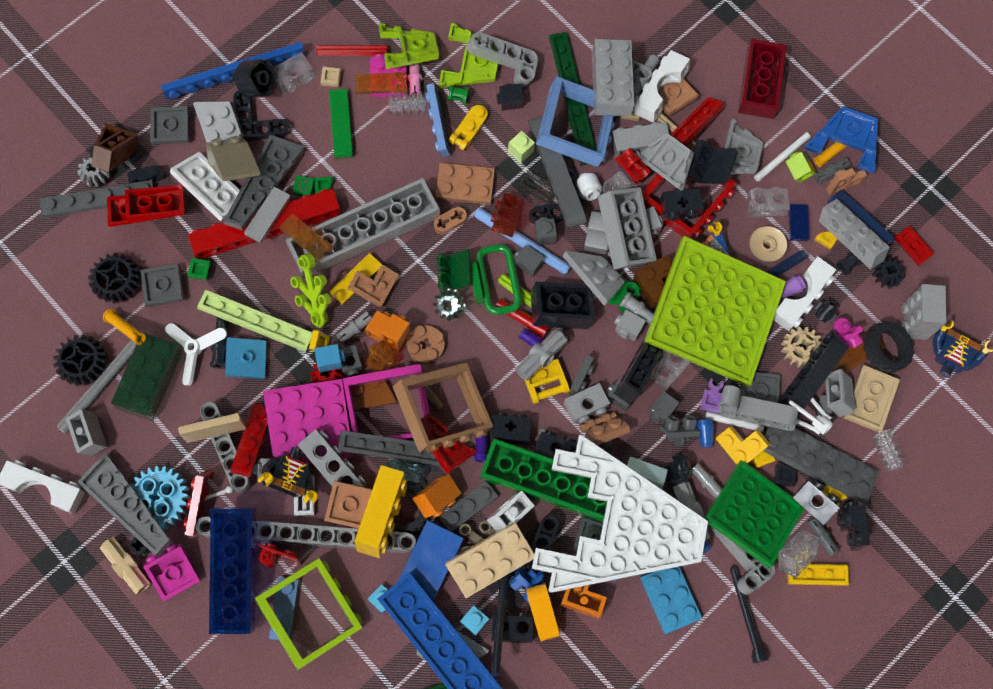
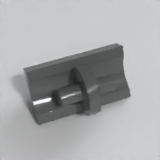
[660,415,701,447]

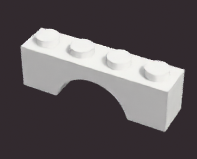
[634,50,690,123]
[773,256,836,331]
[0,460,85,514]

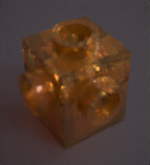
[365,340,398,372]

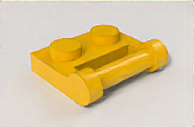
[524,359,570,404]

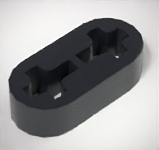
[127,166,164,184]

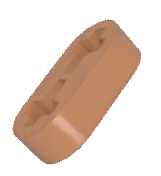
[434,207,467,235]

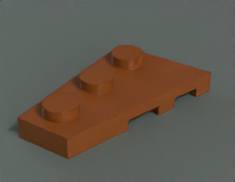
[344,369,397,413]

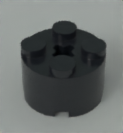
[232,59,277,98]

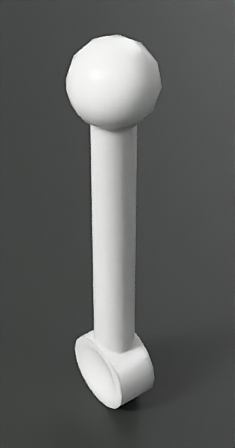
[201,486,233,502]

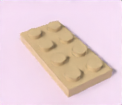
[445,522,535,598]

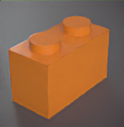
[412,473,461,518]

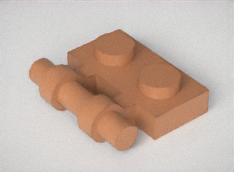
[579,412,630,445]

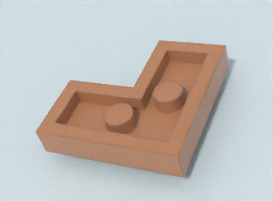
[826,168,867,196]
[347,265,399,308]

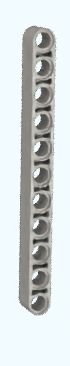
[196,517,416,554]

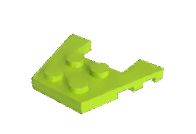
[379,23,439,69]
[439,23,498,88]

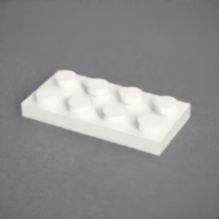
[170,152,240,222]

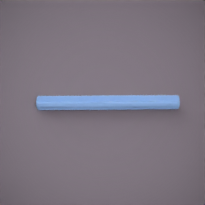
[474,208,571,275]

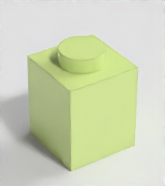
[508,131,535,163]

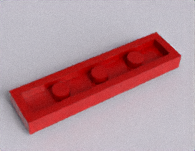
[670,97,724,146]
[231,403,268,477]

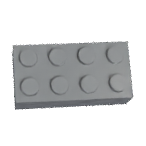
[592,39,634,116]
[598,187,657,270]

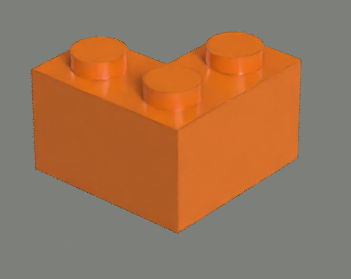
[365,310,410,353]
[560,585,607,619]

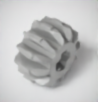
[77,155,110,187]

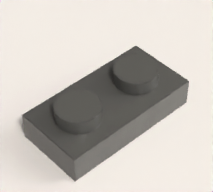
[570,355,595,395]

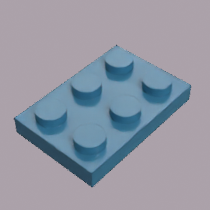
[640,567,702,635]

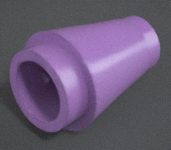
[781,275,806,299]

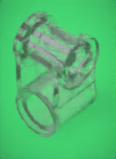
[600,169,635,195]

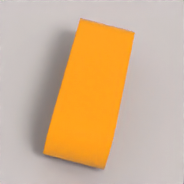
[526,583,560,642]

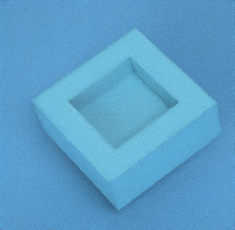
[368,584,387,614]

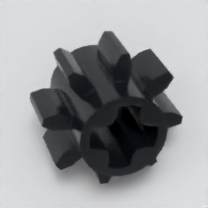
[814,299,839,323]

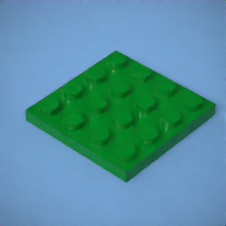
[704,460,805,568]

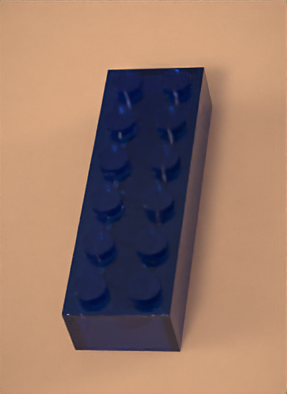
[209,507,256,634]

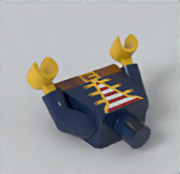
[932,319,993,378]

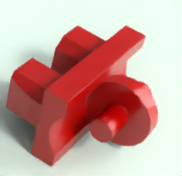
[615,148,651,184]

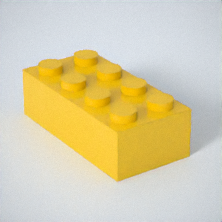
[354,465,408,558]

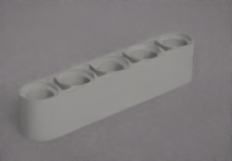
[200,402,251,494]

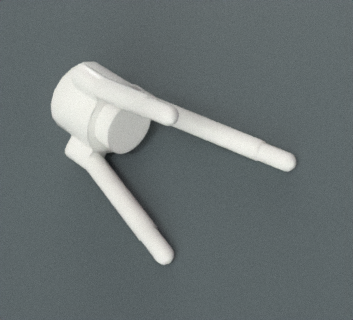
[789,398,833,435]

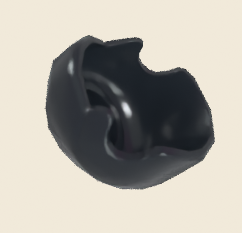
[665,454,692,484]

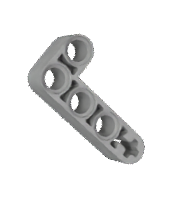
[466,32,538,88]
[719,385,799,431]
[711,526,775,595]

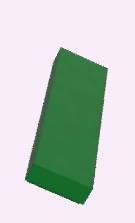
[329,89,353,159]

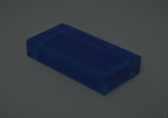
[788,204,809,242]

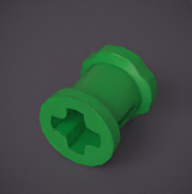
[448,85,469,104]

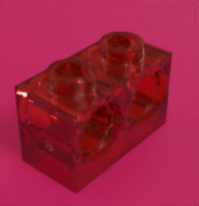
[490,192,525,237]

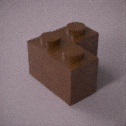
[633,255,673,310]

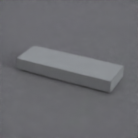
[244,187,291,243]

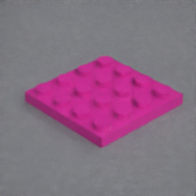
[263,379,354,464]

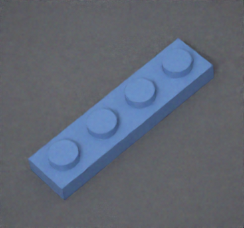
[425,83,451,158]

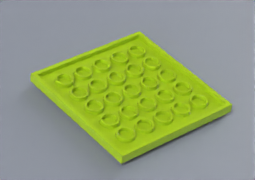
[644,236,786,386]

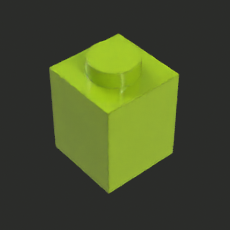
[786,152,816,183]

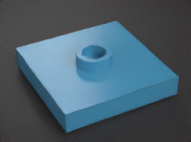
[225,337,266,380]

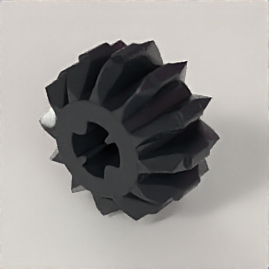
[872,256,906,289]

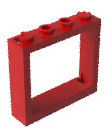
[642,145,737,239]

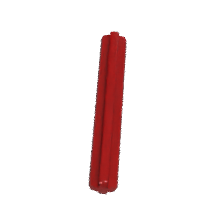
[316,45,388,56]

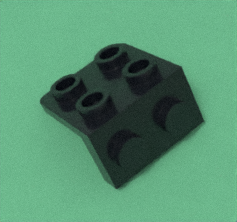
[688,140,738,184]

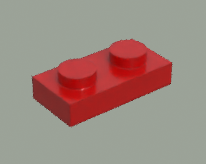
[894,226,934,266]

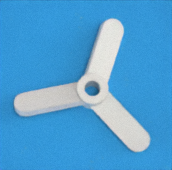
[165,323,227,386]

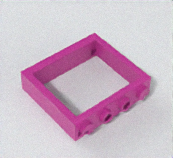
[343,364,430,441]

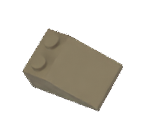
[206,136,260,181]

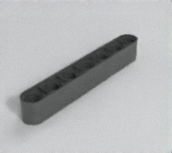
[528,116,587,229]

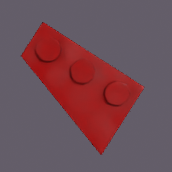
[420,413,477,473]

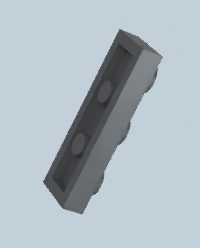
[439,481,498,532]

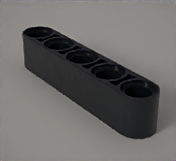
[777,332,849,416]

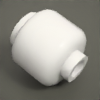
[575,173,602,201]

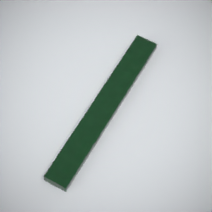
[549,32,596,166]

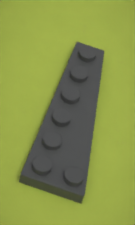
[224,135,304,230]
[77,452,172,557]

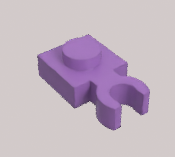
[700,378,724,414]

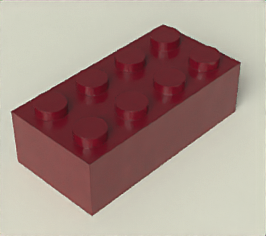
[737,39,787,119]

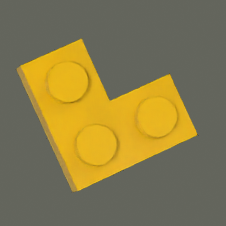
[715,425,771,464]

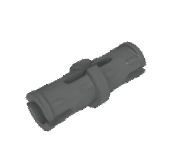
[814,157,851,184]
[807,518,840,557]

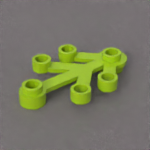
[290,253,331,328]

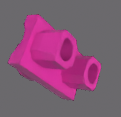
[834,318,864,348]

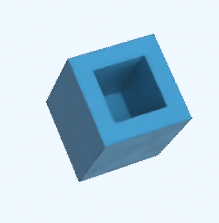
[314,344,345,372]

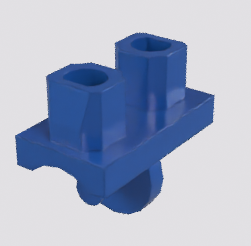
[510,566,546,604]

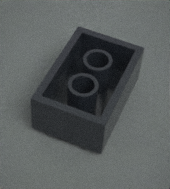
[530,281,595,329]

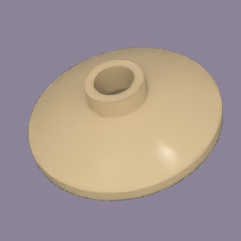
[749,226,787,262]

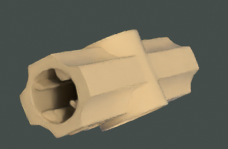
[100,537,151,595]

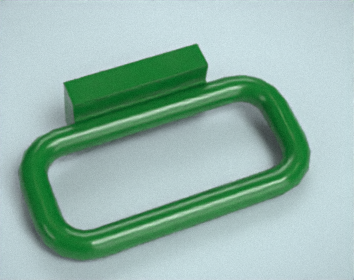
[470,244,522,315]

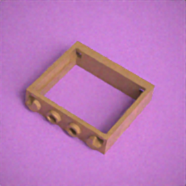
[393,363,493,453]

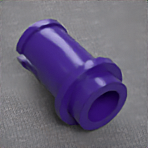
[519,328,544,347]
[473,437,488,463]

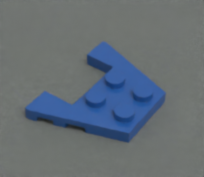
[805,106,878,174]

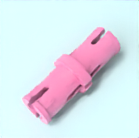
[408,63,422,97]

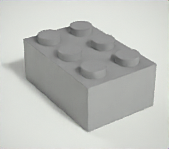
[901,284,946,340]

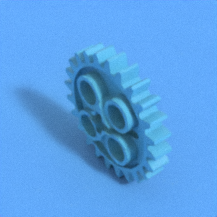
[130,466,191,530]

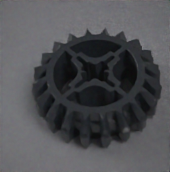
[88,252,141,304]
[53,334,108,387]

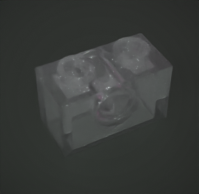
[274,52,315,94]

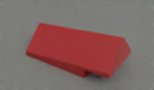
[107,185,186,227]

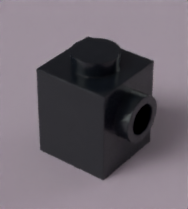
[496,83,524,111]

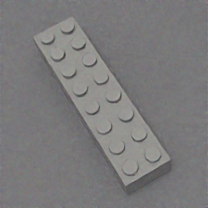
[286,178,440,279]

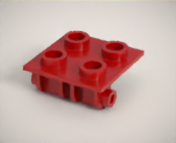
[258,543,302,568]

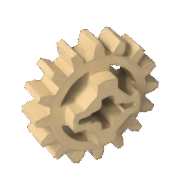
[781,326,821,368]

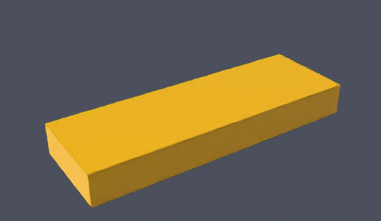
[329,253,382,305]
[787,564,849,586]

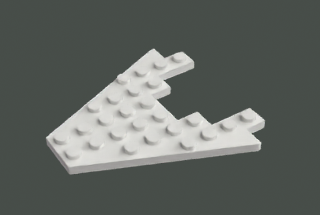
[532,435,708,593]

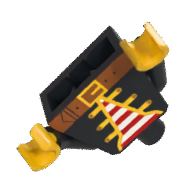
[258,447,319,504]

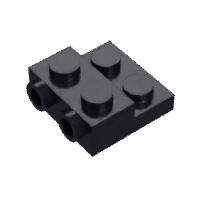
[837,502,870,551]

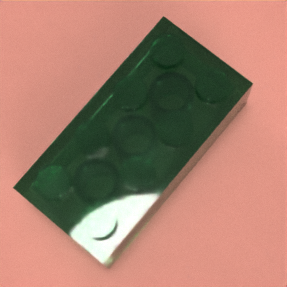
[111,332,182,421]

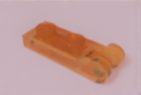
[355,72,407,94]
[279,214,332,261]

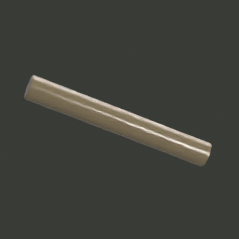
[403,361,444,411]

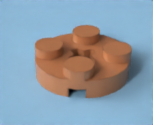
[406,325,445,364]

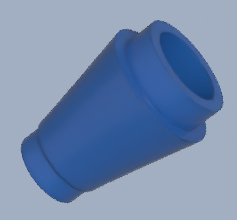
[696,419,715,448]

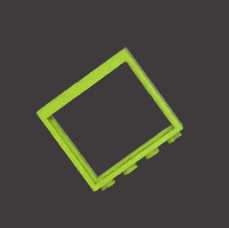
[255,558,363,670]

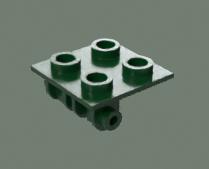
[436,249,471,294]

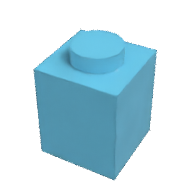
[460,605,489,637]

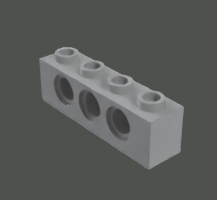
[819,199,890,270]
[297,429,368,488]

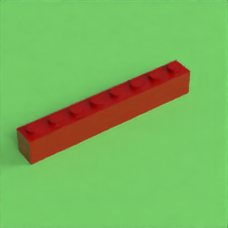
[188,189,341,260]

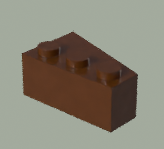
[91,123,138,172]

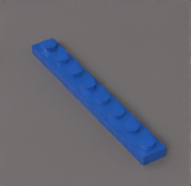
[161,42,305,100]

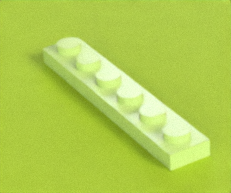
[197,290,312,352]

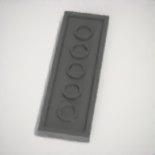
[763,427,879,505]

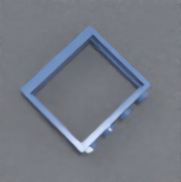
[536,76,615,167]

